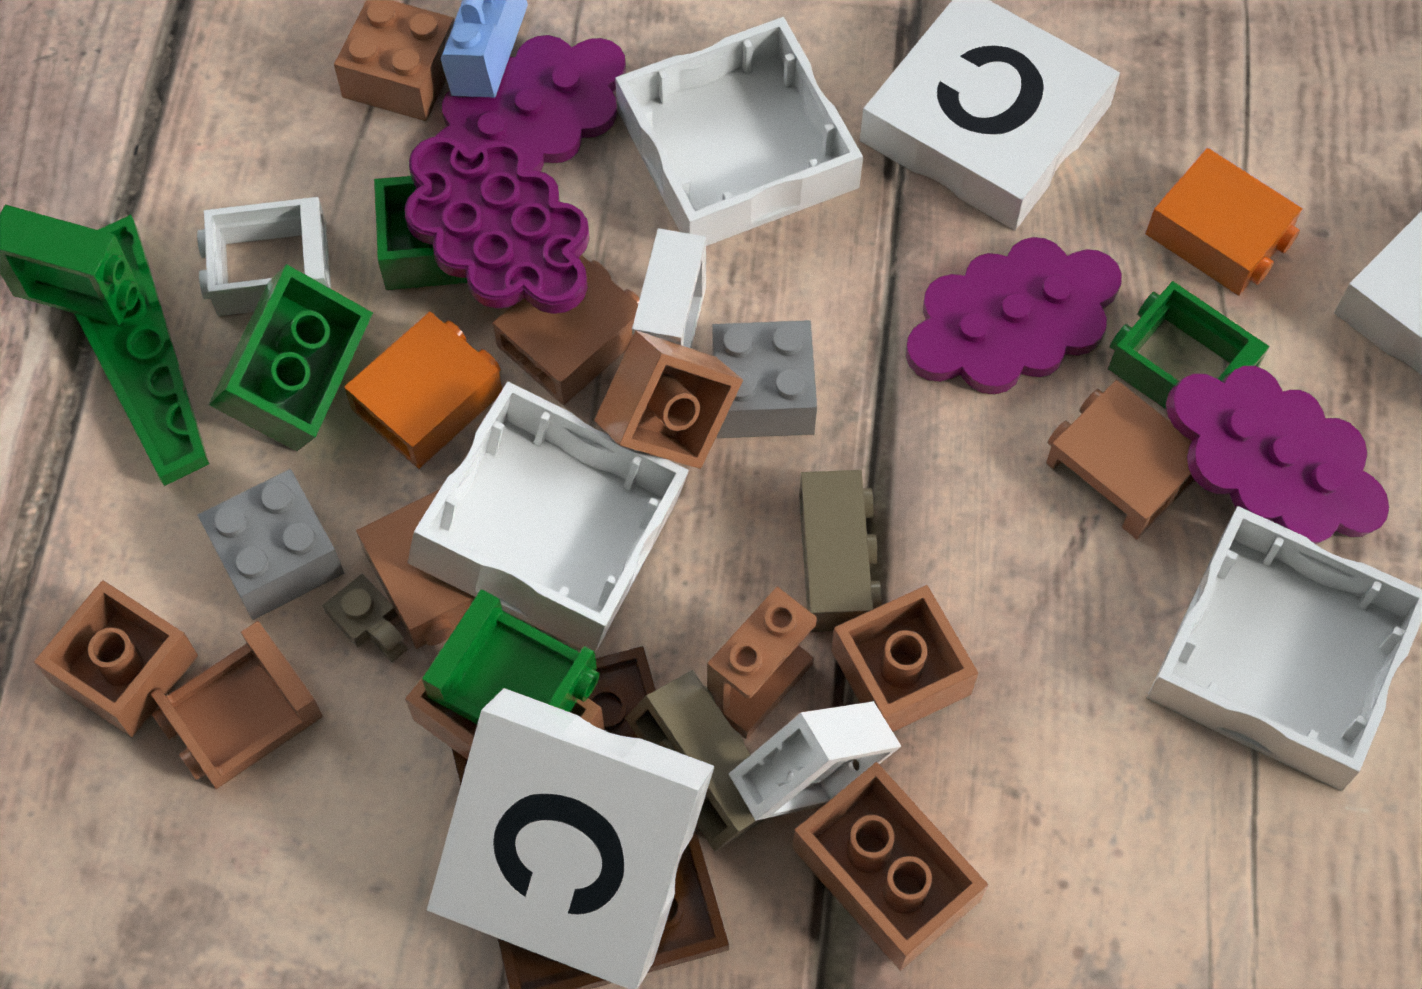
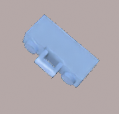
[440,0,528,98]

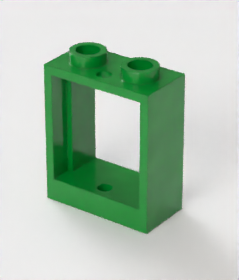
[0,204,139,326]
[1108,281,1270,410]

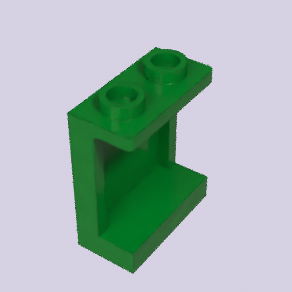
[422,589,600,724]

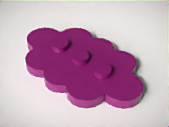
[435,35,626,171]
[404,136,590,314]
[905,237,1122,395]
[1166,366,1389,544]

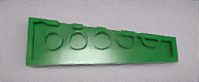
[74,215,210,486]

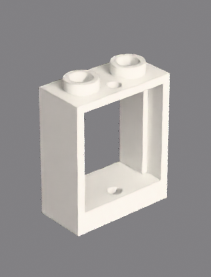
[197,197,331,316]
[632,228,706,348]
[729,701,901,821]

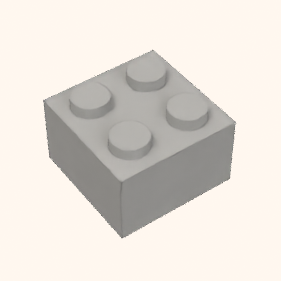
[712,320,817,438]
[198,469,345,620]

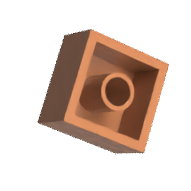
[334,0,455,121]
[594,330,743,469]
[34,580,198,738]
[831,585,978,732]

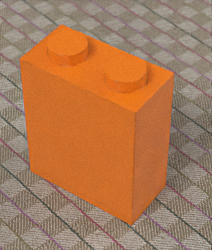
[1145,147,1303,296]
[344,311,502,469]

